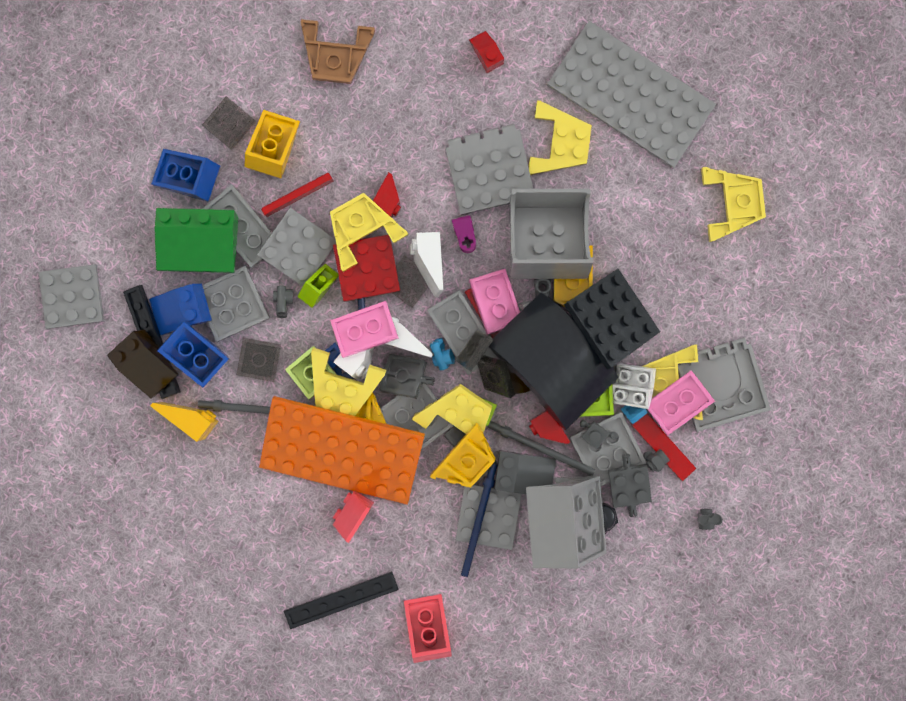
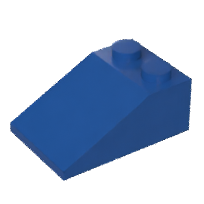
[151,149,220,202]
[149,283,212,335]
[157,321,229,388]

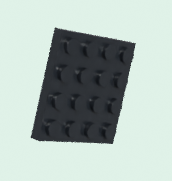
[564,269,660,370]

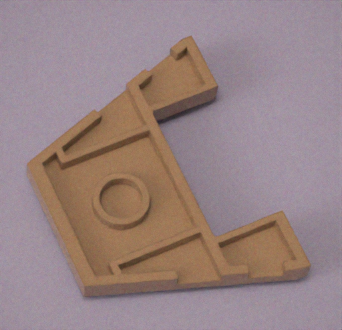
[301,19,375,84]

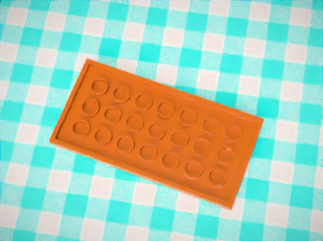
[259,396,425,505]

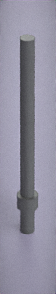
[198,400,270,414]
[487,421,596,476]

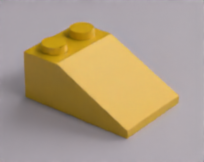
[244,110,300,178]
[150,402,219,442]

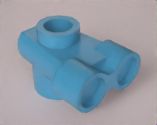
[429,338,455,370]

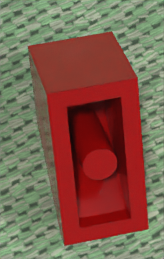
[469,31,504,73]
[373,172,401,218]
[529,410,570,444]

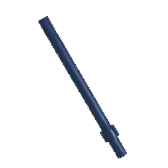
[461,463,498,577]

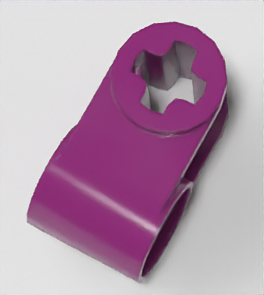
[452,215,476,253]

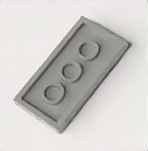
[202,185,272,268]
[427,290,497,375]

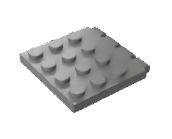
[446,124,533,215]
[678,338,771,432]

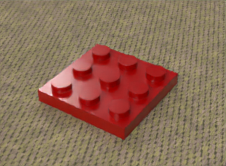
[333,235,400,302]

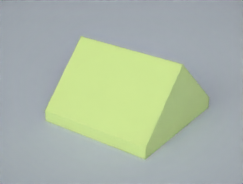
[285,346,336,400]

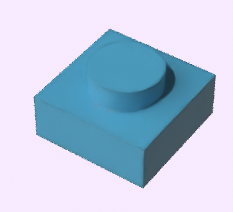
[621,405,648,424]

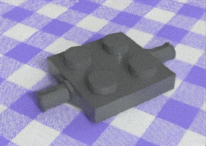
[379,354,435,399]
[608,454,652,517]

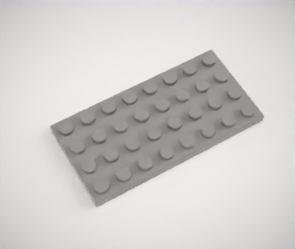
[547,21,716,168]

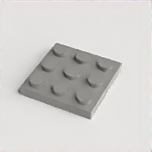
[257,207,336,286]
[38,264,104,329]
[202,266,270,342]
[380,384,454,450]
[569,412,646,486]
[455,485,522,550]

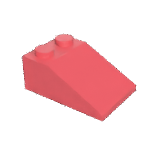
[333,491,374,543]
[404,594,452,663]

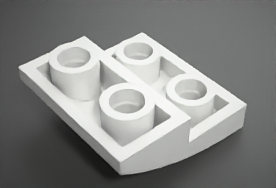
[613,363,656,409]

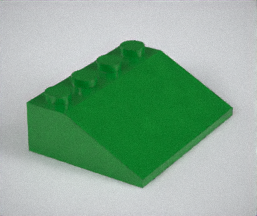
[155,208,239,273]

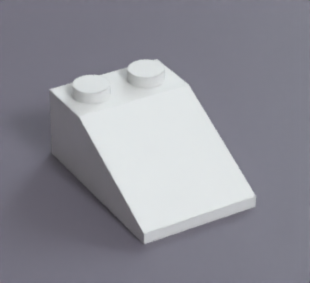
[409,232,443,298]
[385,317,433,358]
[334,348,374,381]

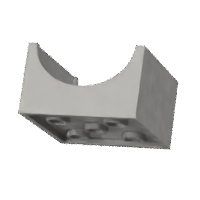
[509,189,593,279]
[526,476,606,569]

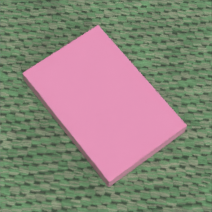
[469,269,520,335]
[330,301,399,358]
[648,370,715,436]

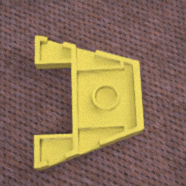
[529,100,592,175]
[701,167,766,242]
[330,193,409,272]
[642,344,703,420]
[311,348,386,416]
[412,384,492,434]

